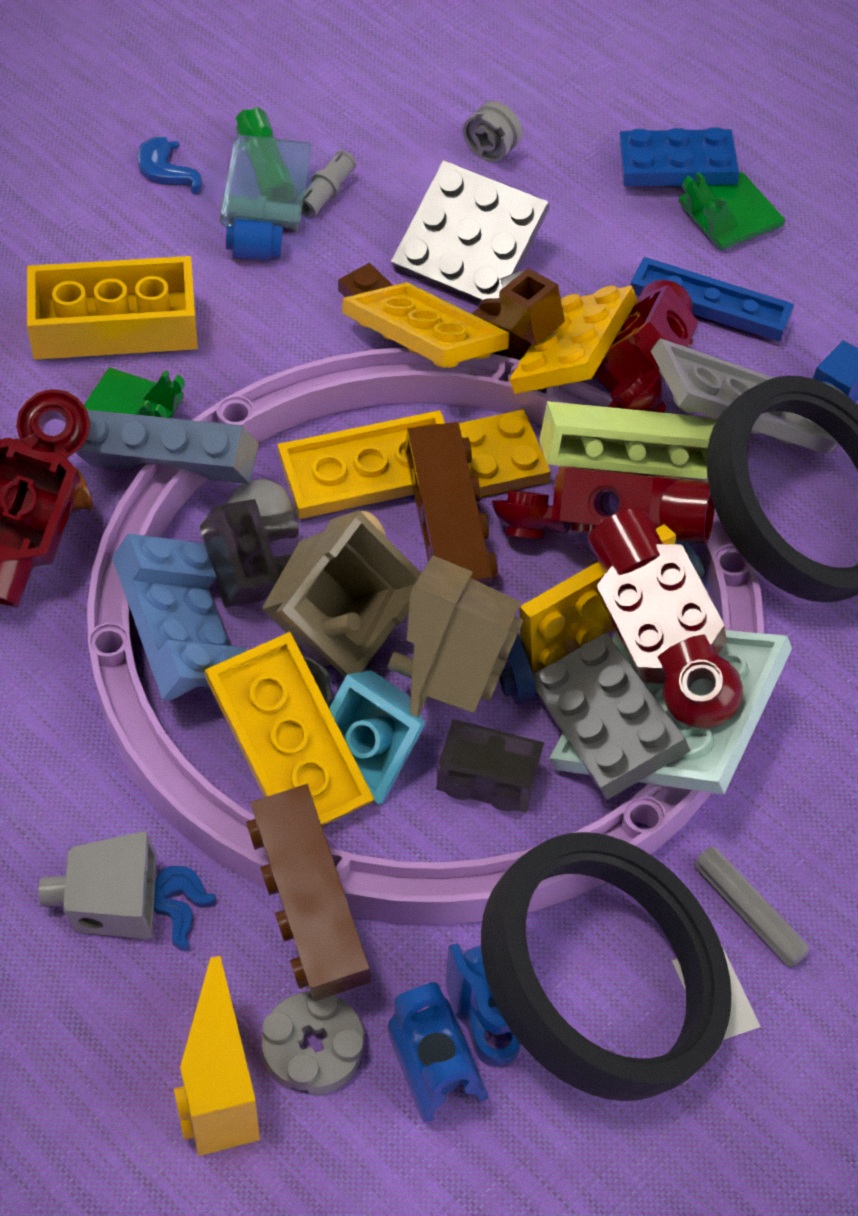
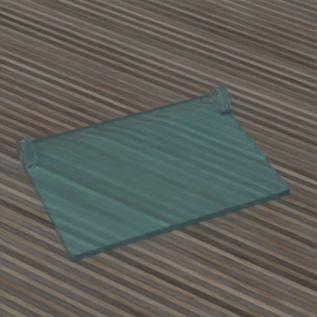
[219,135,312,226]

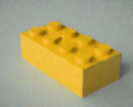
[27,256,198,360]

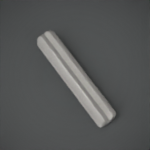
[695,847,809,967]

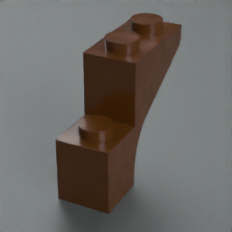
[472,268,565,360]

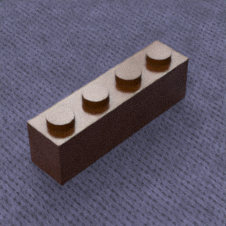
[404,422,498,587]
[246,783,372,1002]

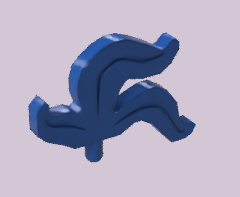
[154,866,216,951]

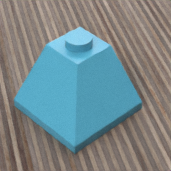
[329,670,426,805]

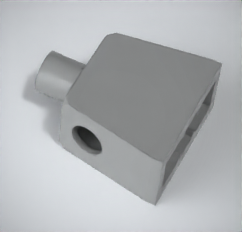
[38,831,157,939]

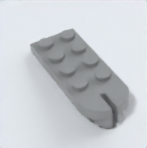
[651,338,844,453]

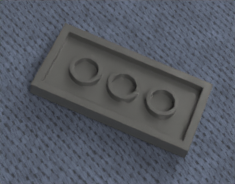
[533,632,691,800]

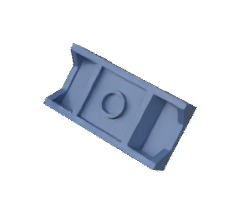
[112,533,246,701]

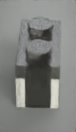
[436,719,544,813]

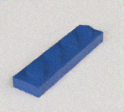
[630,257,794,342]

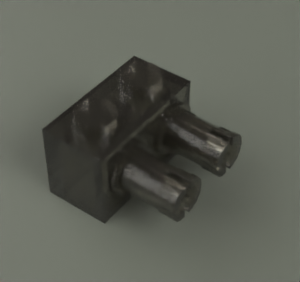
[199,499,299,608]

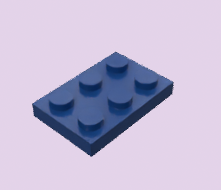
[619,127,739,186]

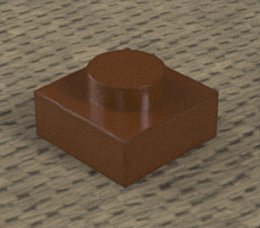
[338,262,393,297]

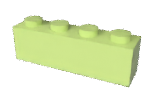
[539,401,716,480]

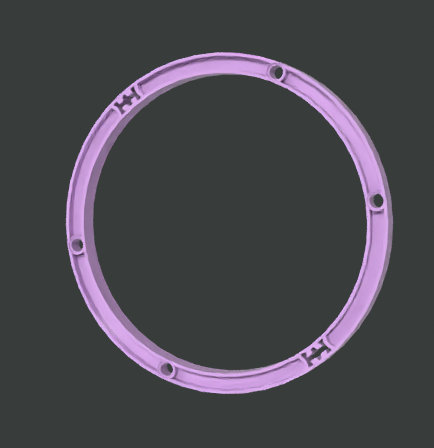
[87,348,764,925]

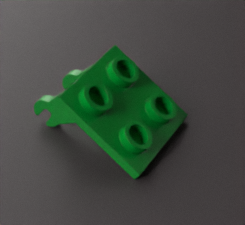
[678,172,785,250]
[84,367,185,418]

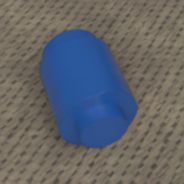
[226,218,283,261]

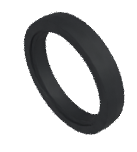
[706,375,858,603]
[481,832,732,1101]

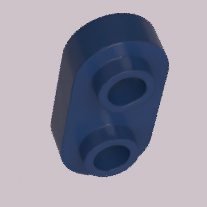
[499,632,536,704]

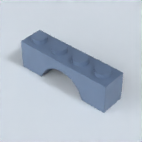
[75,410,259,484]

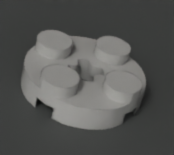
[262,992,364,1095]

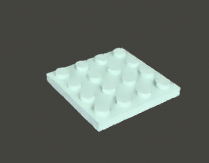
[550,630,792,794]

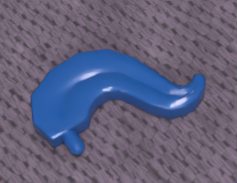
[137,137,202,194]

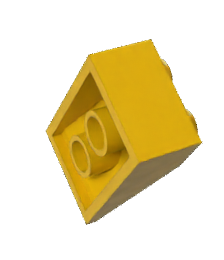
[173,956,260,1156]

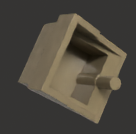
[262,510,421,677]
[387,555,523,717]

